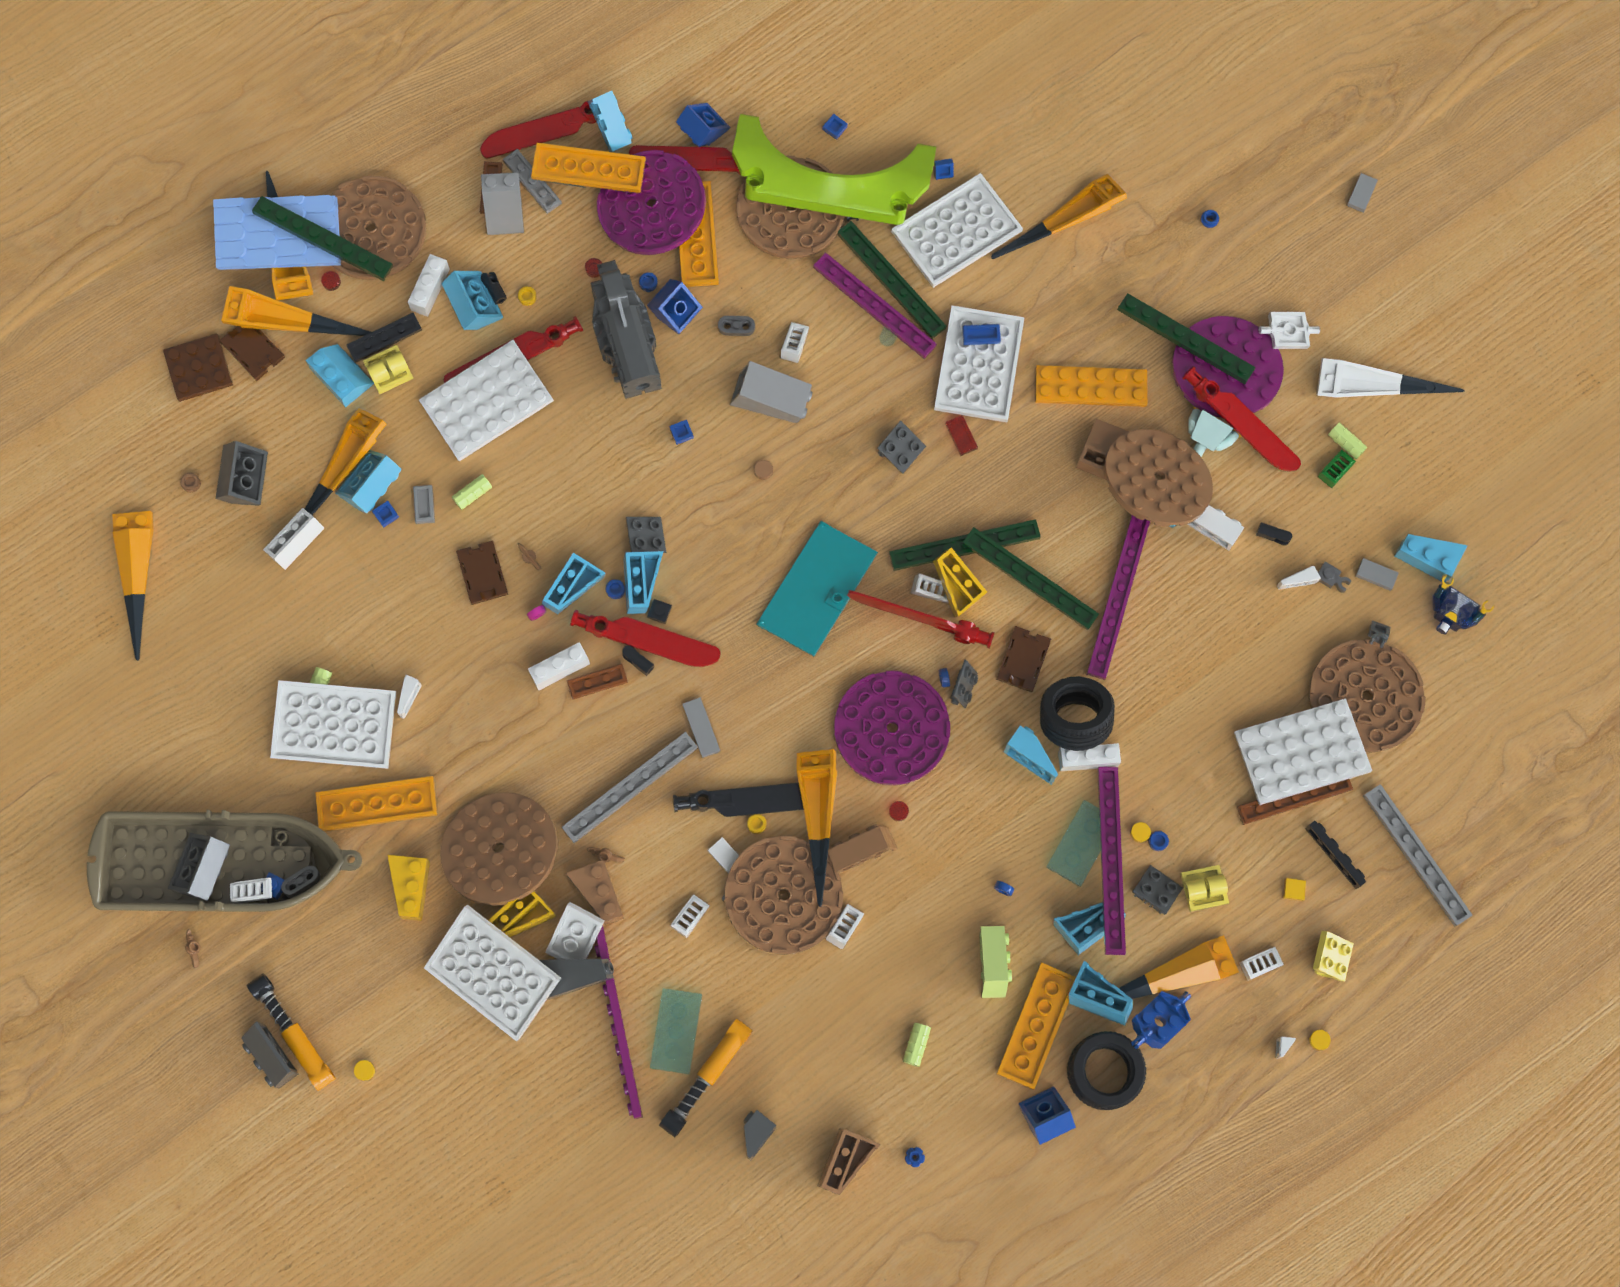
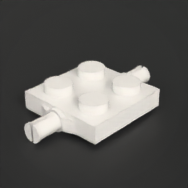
[1259,312,1320,349]

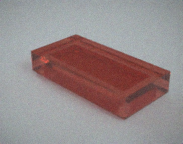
[945,415,978,456]

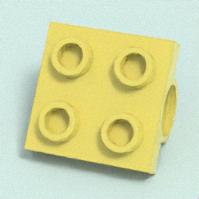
[363,345,414,394]
[1180,865,1229,912]
[1313,931,1354,981]

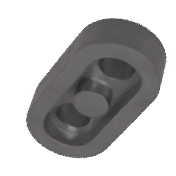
[718,316,755,336]
[281,866,321,898]

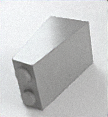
[481,172,524,235]
[730,361,813,423]

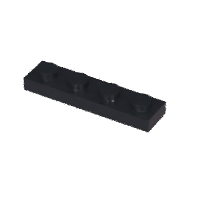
[346,313,422,363]
[1305,821,1366,889]

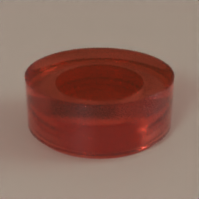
[585,258,602,278]
[321,271,341,291]
[889,801,909,822]

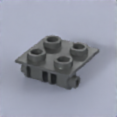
[877,421,926,474]
[626,517,667,553]
[950,659,978,708]
[1132,865,1183,915]

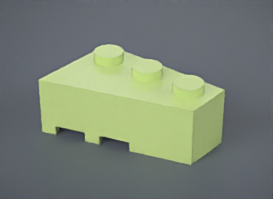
[979,926,1012,998]

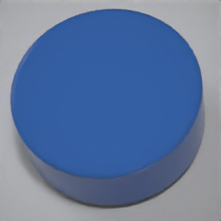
[639,272,658,292]
[606,579,625,599]
[939,668,950,688]
[1148,831,1169,851]
[994,880,1015,896]

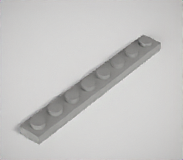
[562,732,698,843]
[1363,784,1473,927]

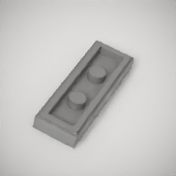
[682,697,720,758]

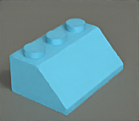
[441,271,503,330]
[306,344,374,408]
[335,450,402,513]

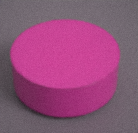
[527,605,547,621]

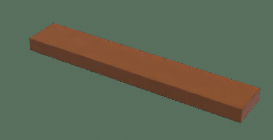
[1237,779,1353,825]

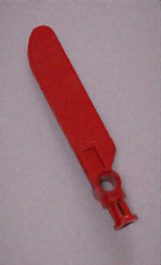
[480,101,596,158]
[629,145,741,175]
[443,316,583,383]
[1182,366,1301,472]
[847,590,995,649]
[570,609,721,667]

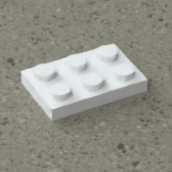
[545,902,605,960]

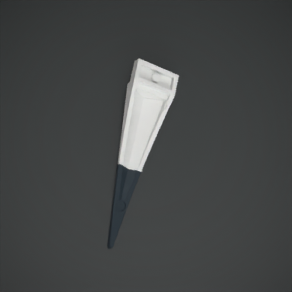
[1316,358,1465,397]

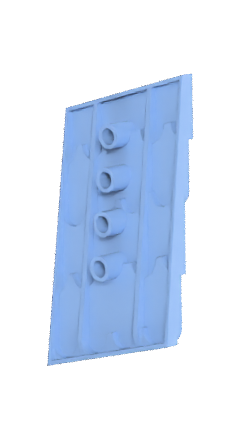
[213,195,341,270]

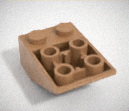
[1076,419,1130,480]

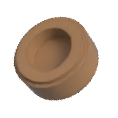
[754,460,773,480]
[180,473,201,493]

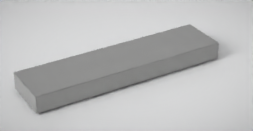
[503,149,562,214]

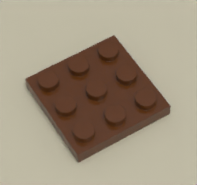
[163,333,233,402]

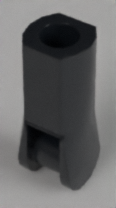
[481,272,507,304]
[1256,522,1292,546]
[622,646,654,676]

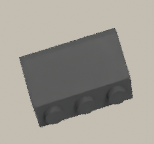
[215,441,268,506]
[168,833,230,901]
[241,1022,299,1089]
[744,1110,776,1161]

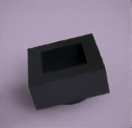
[647,599,672,624]

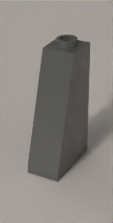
[539,959,614,1000]

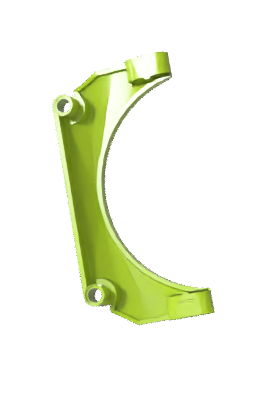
[732,114,936,225]

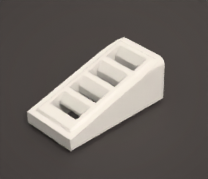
[781,322,809,363]
[1277,566,1321,590]
[911,573,949,603]
[397,675,422,719]
[230,878,272,904]
[670,894,710,938]
[826,904,864,949]
[1239,947,1284,981]

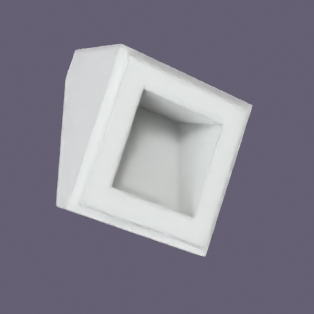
[1275,1037,1296,1059]

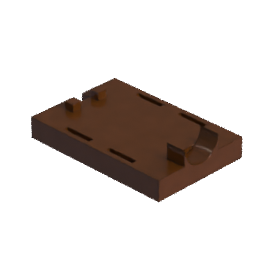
[219,326,285,381]
[456,540,509,605]
[996,626,1051,692]

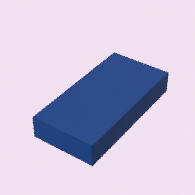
[962,324,1001,345]

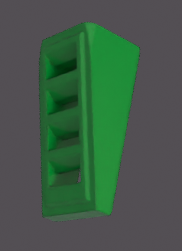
[1318,450,1356,488]

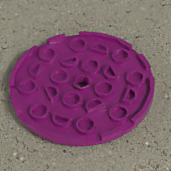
[597,150,706,255]
[1172,316,1284,418]
[834,671,950,785]

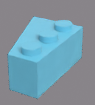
[588,91,633,152]
[1394,534,1468,582]
[623,551,664,614]
[542,553,606,614]
[1053,902,1126,955]
[1069,961,1133,1026]

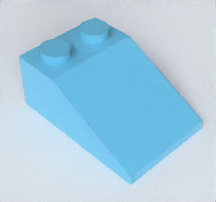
[1004,725,1058,785]

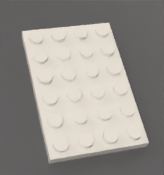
[891,173,1023,288]
[934,305,1024,422]
[419,340,554,461]
[270,680,396,769]
[1234,698,1372,805]
[424,905,561,1041]

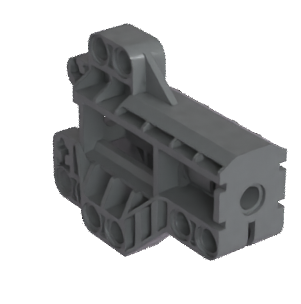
[591,260,662,399]

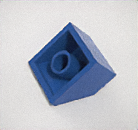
[676,103,730,147]
[647,279,703,334]
[1018,1086,1076,1145]

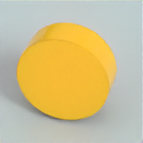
[518,286,537,306]
[747,814,767,834]
[1130,822,1151,843]
[1309,1030,1331,1051]
[354,1060,375,1081]

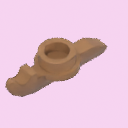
[517,543,541,571]
[587,847,625,863]
[185,929,200,968]

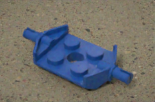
[1131,991,1191,1049]

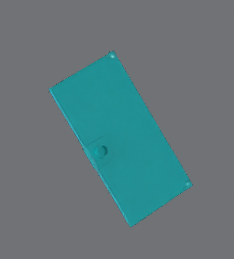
[756,521,878,657]

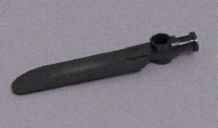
[673,783,804,817]

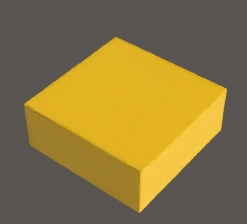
[1283,878,1306,901]

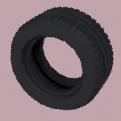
[1040,676,1115,751]
[1067,1031,1146,1110]

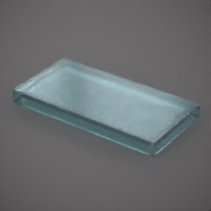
[1046,800,1101,887]
[650,988,702,1075]

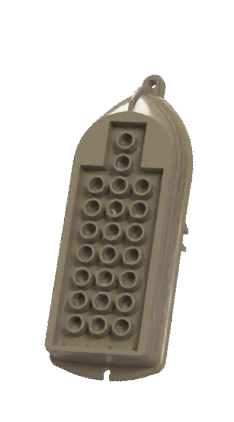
[87,810,362,912]

